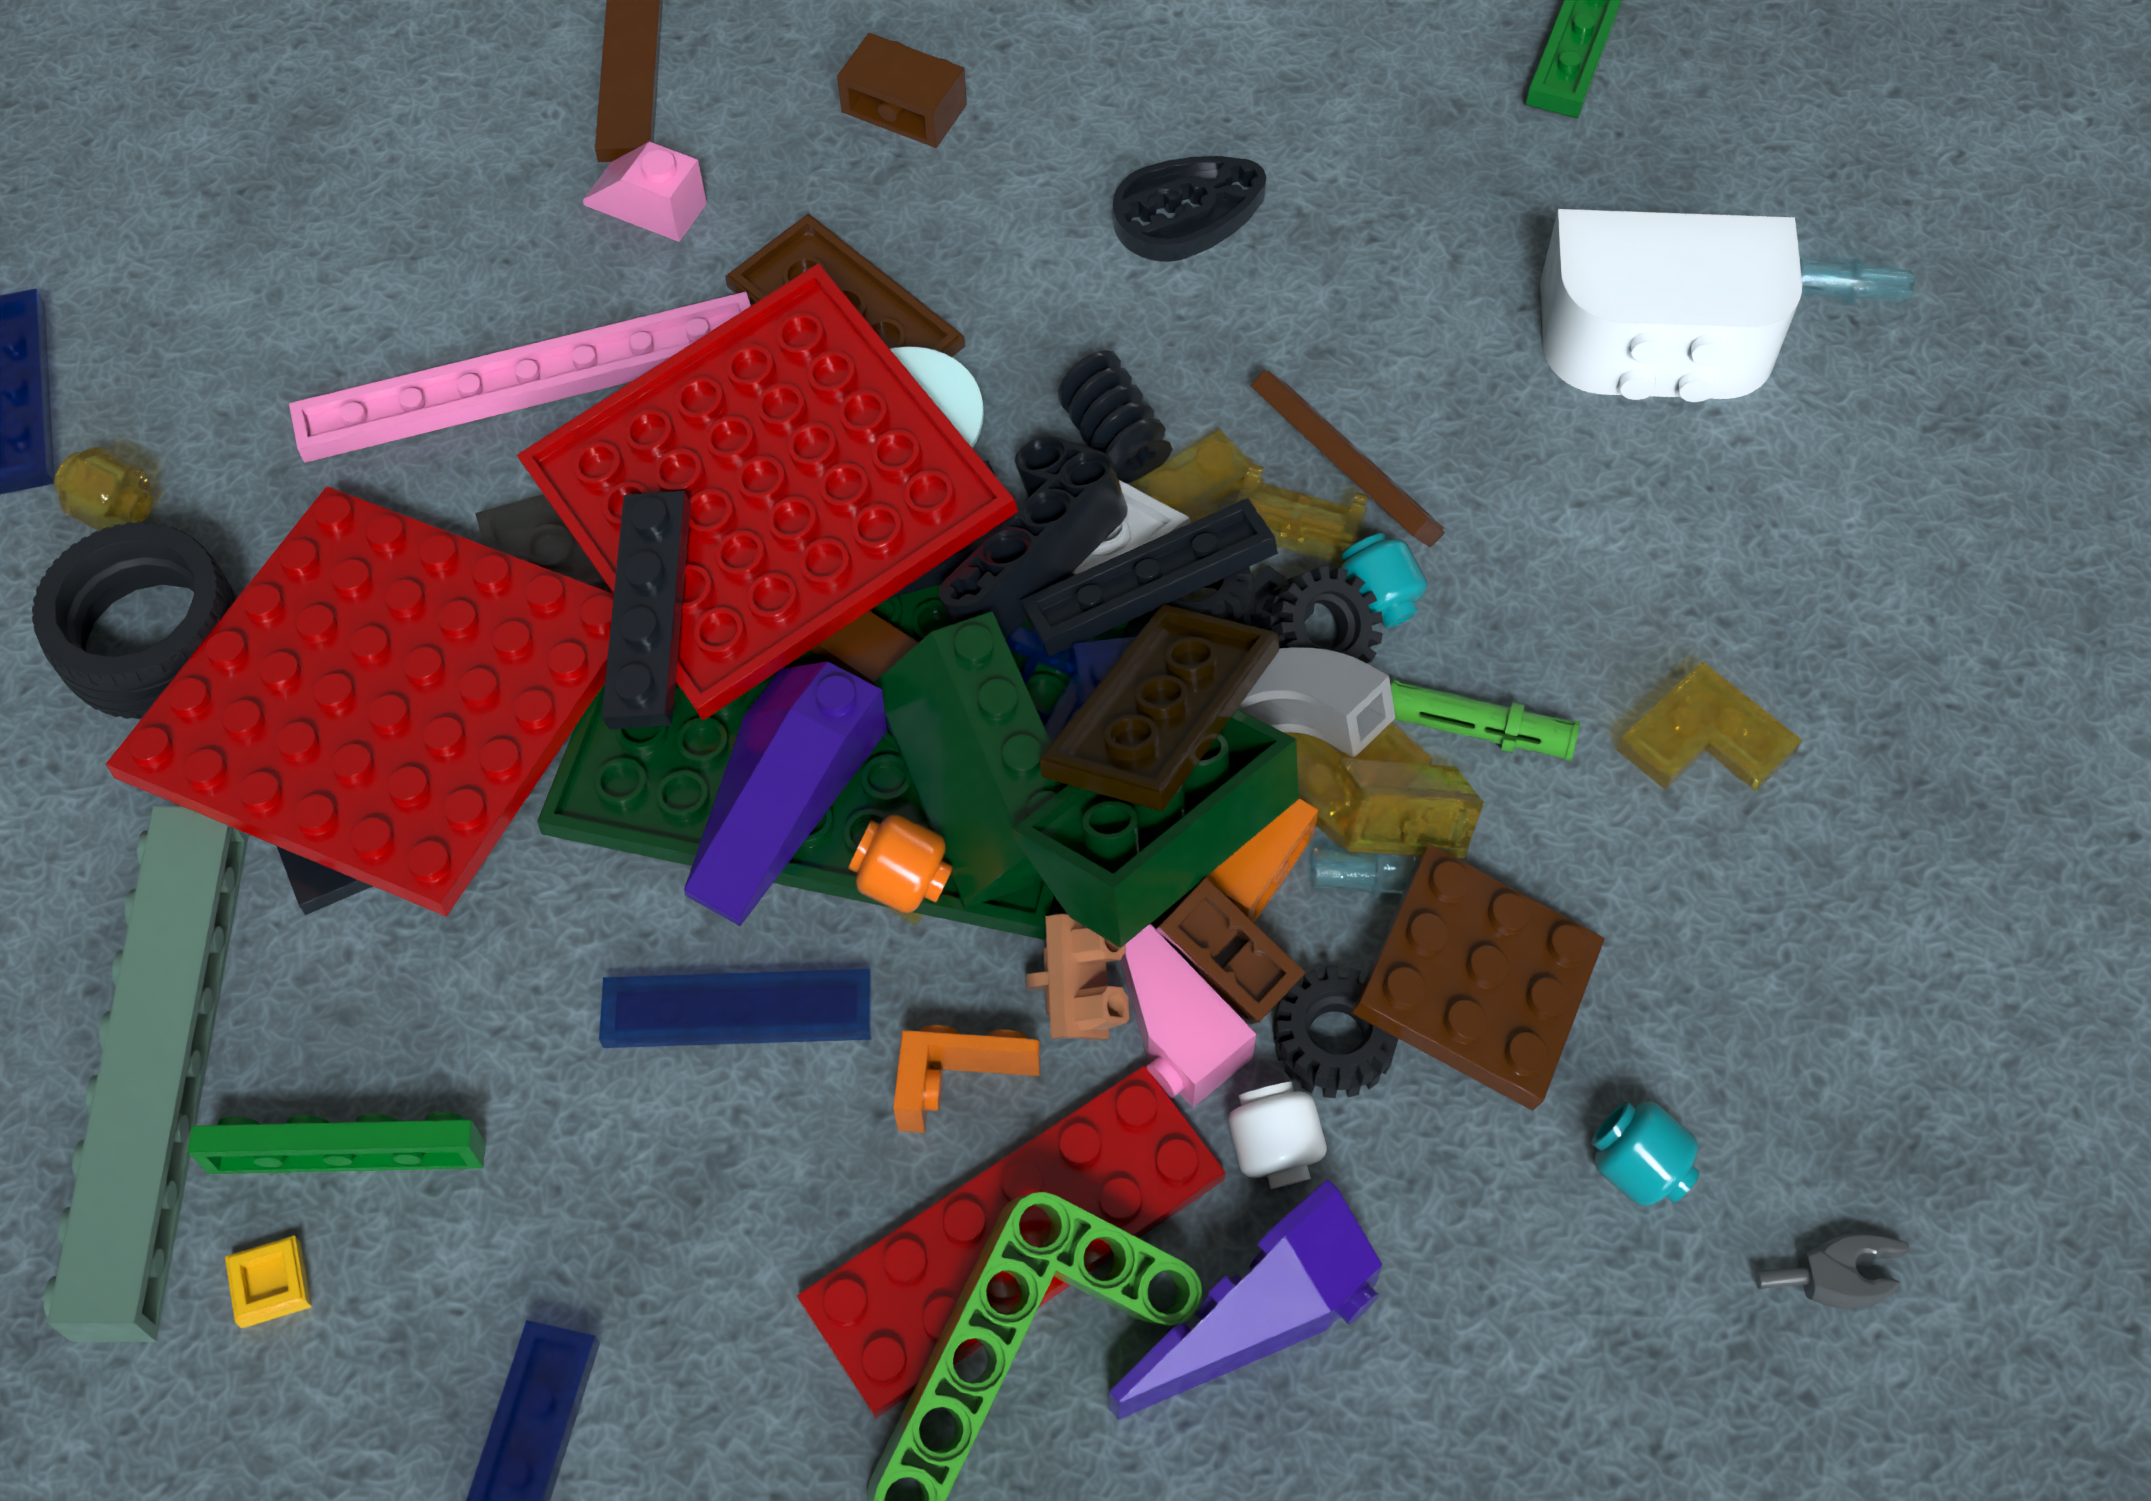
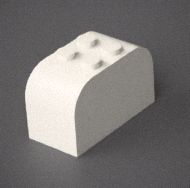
[1540,209,1802,402]

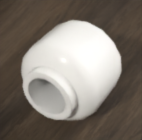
[1228,1082,1327,1189]

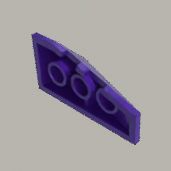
[684,661,887,926]
[1109,1179,1382,1420]

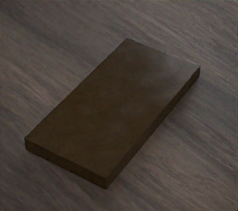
[1039,604,1279,812]

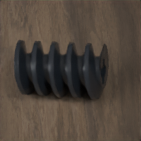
[1058,350,1173,484]

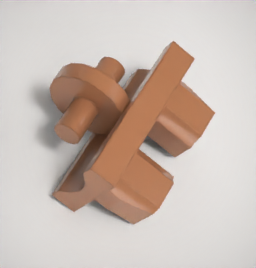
[1025,914,1129,1041]

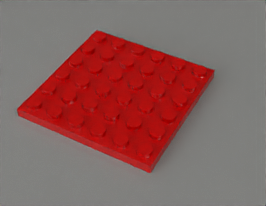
[517,263,1018,721]
[106,486,614,917]

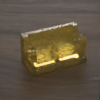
[1235,464,1369,565]
[1329,758,1484,858]

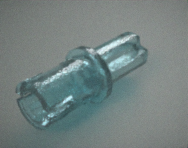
[1800,258,1915,305]
[1311,846,1419,898]

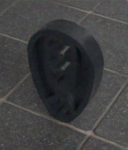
[1113,156,1267,262]

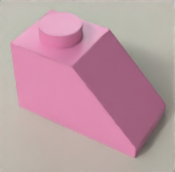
[583,141,707,242]

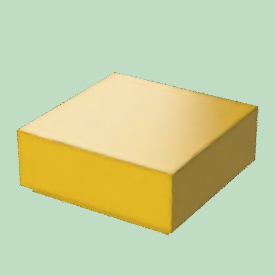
[225,1235,312,1329]

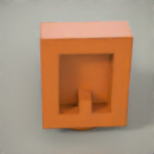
[893,1025,1041,1133]

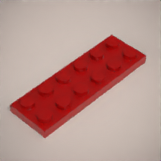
[797,1065,1226,1419]

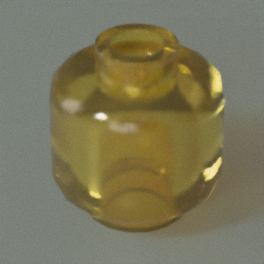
[54,446,153,531]

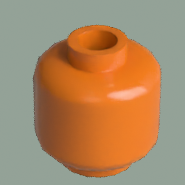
[848,814,953,914]

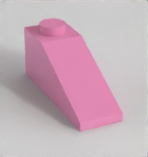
[1119,924,1256,1108]

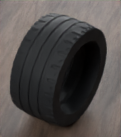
[32,522,237,719]

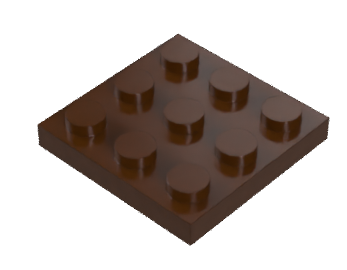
[1351,844,1605,1111]

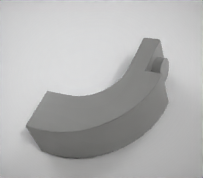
[1238,647,1396,758]

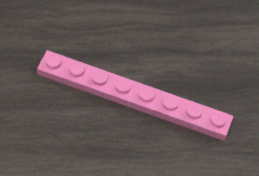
[289,292,751,463]

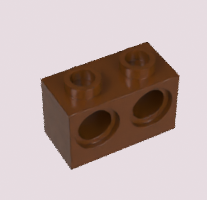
[1155,878,1306,1025]

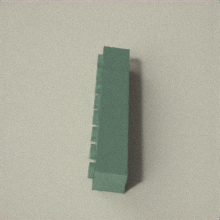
[44,806,249,1342]

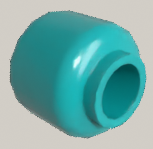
[1340,533,1428,629]
[1591,1102,1700,1206]

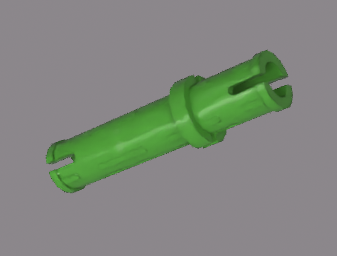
[1391,679,1581,762]

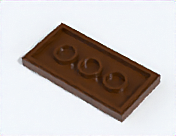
[725,214,965,357]

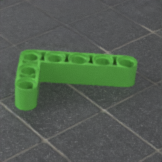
[866,1192,1202,1501]

